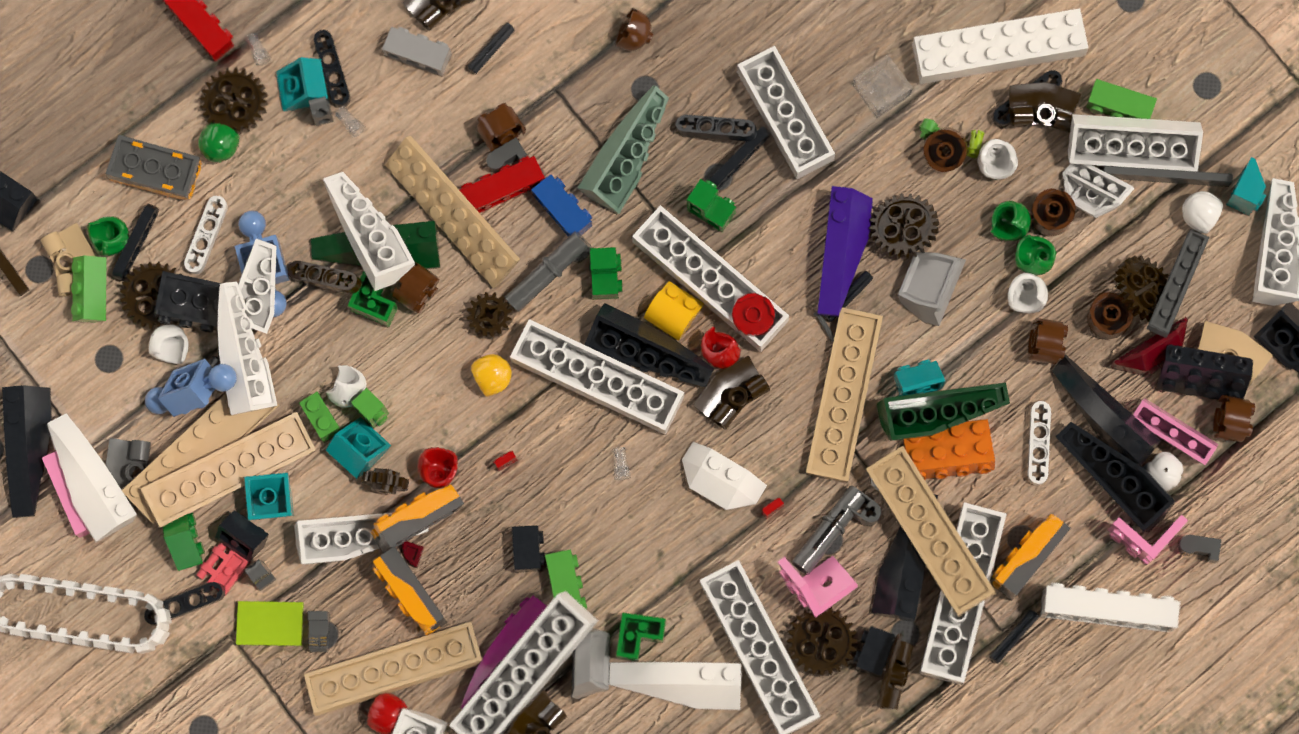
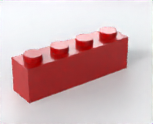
[162,0,234,62]
[459,156,545,213]

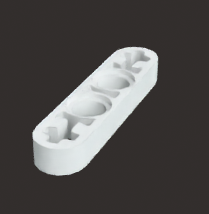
[184,196,228,275]
[1027,401,1051,486]

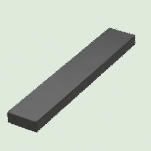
[1102,166,1233,187]
[1146,229,1210,338]

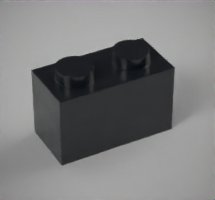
[215,510,269,562]
[512,525,545,573]
[853,626,895,678]

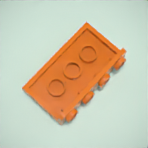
[903,419,995,480]

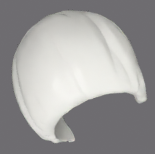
[977,139,1018,180]
[1182,191,1223,234]
[1008,273,1048,314]
[149,324,188,364]
[326,365,367,408]
[1142,452,1183,491]

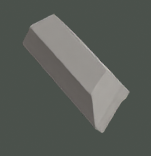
[898,252,966,326]
[571,628,610,699]

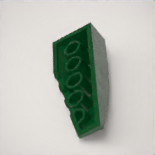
[311,221,441,269]
[877,383,1010,441]

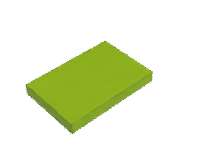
[236,601,304,646]

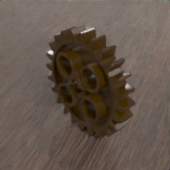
[199,67,268,135]
[870,193,940,259]
[1114,255,1169,322]
[120,261,182,331]
[786,607,858,677]

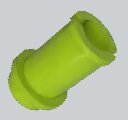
[967,130,985,158]

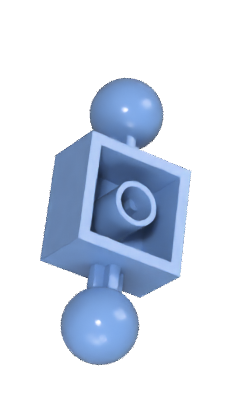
[235,210,290,317]
[145,359,237,417]

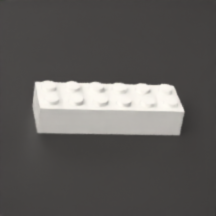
[737,46,835,179]
[1068,114,1203,172]
[1040,583,1180,633]

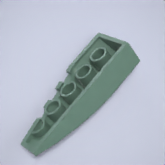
[578,85,669,214]

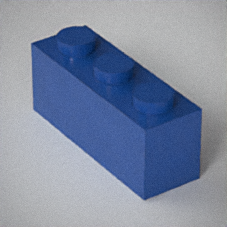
[531,174,592,237]

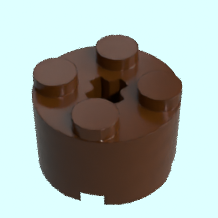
[477,103,526,152]
[924,128,968,172]
[1030,188,1075,237]
[392,262,440,314]
[1087,292,1133,340]
[1028,318,1068,364]
[1213,395,1255,442]

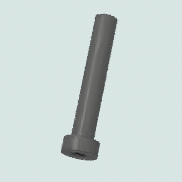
[813,311,835,342]

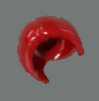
[701,326,741,369]
[417,447,458,488]
[367,693,408,734]

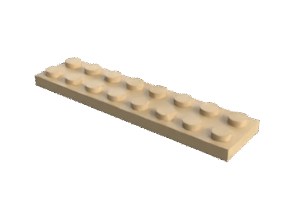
[385,135,520,289]
[806,308,883,483]
[140,412,316,528]
[866,446,996,616]
[304,622,482,716]

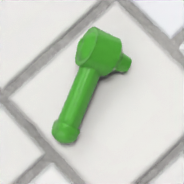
[919,118,941,140]

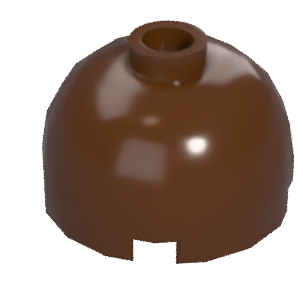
[615,7,653,51]

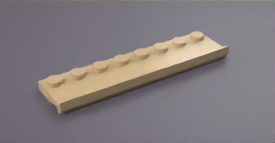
[122,394,279,524]

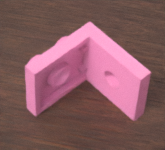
[1108,515,1188,565]
[778,556,858,617]

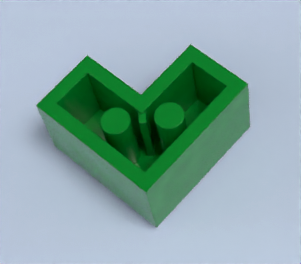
[687,179,736,233]
[590,247,623,300]
[348,270,398,327]
[163,512,205,571]
[616,613,666,662]

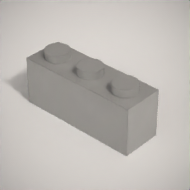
[382,27,452,76]

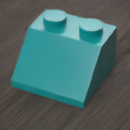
[276,57,328,111]
[1226,157,1266,216]
[894,359,945,396]
[326,417,391,479]
[244,473,294,520]

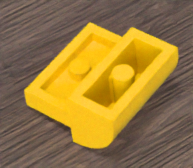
[644,281,704,341]

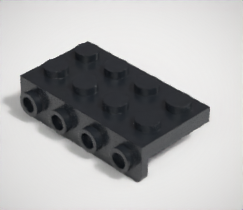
[153,271,222,333]
[1156,345,1253,400]

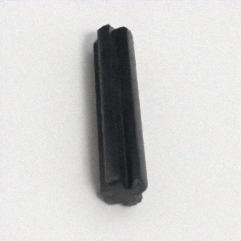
[468,22,515,74]
[823,271,873,322]
[990,609,1039,664]

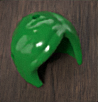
[198,123,240,163]
[991,201,1031,241]
[87,216,129,256]
[1015,235,1056,276]

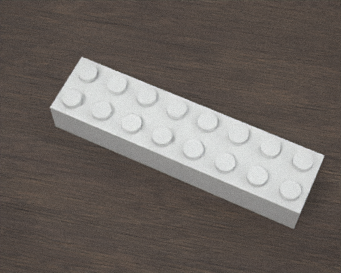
[912,8,1088,84]
[632,205,789,352]
[510,319,684,435]
[919,503,1007,685]
[700,560,820,734]
[450,591,598,734]

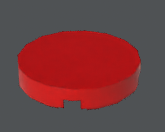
[732,293,775,337]

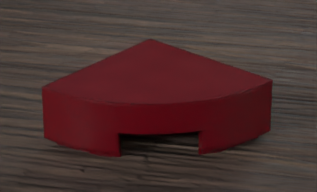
[402,541,424,568]

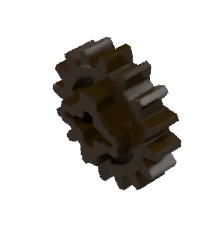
[466,292,513,339]
[361,468,409,495]

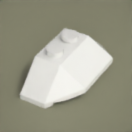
[1063,163,1134,218]
[682,442,767,510]

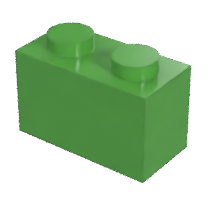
[351,388,389,428]
[299,392,341,443]

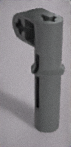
[505,231,593,312]
[791,485,881,575]

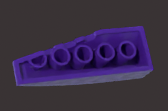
[817,186,873,317]

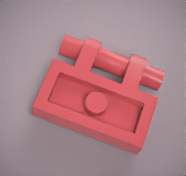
[196,542,251,596]

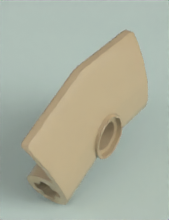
[40,223,95,297]
[1196,321,1273,387]

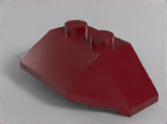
[1111,316,1188,376]

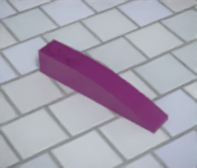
[460,595,548,709]

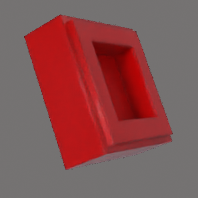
[494,451,518,471]
[762,498,784,519]

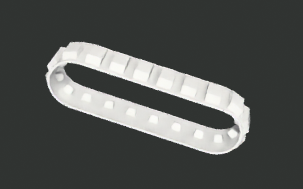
[0,574,172,654]

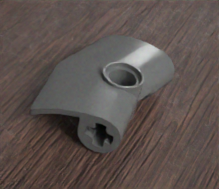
[106,438,151,509]

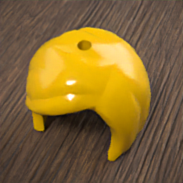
[471,354,512,397]

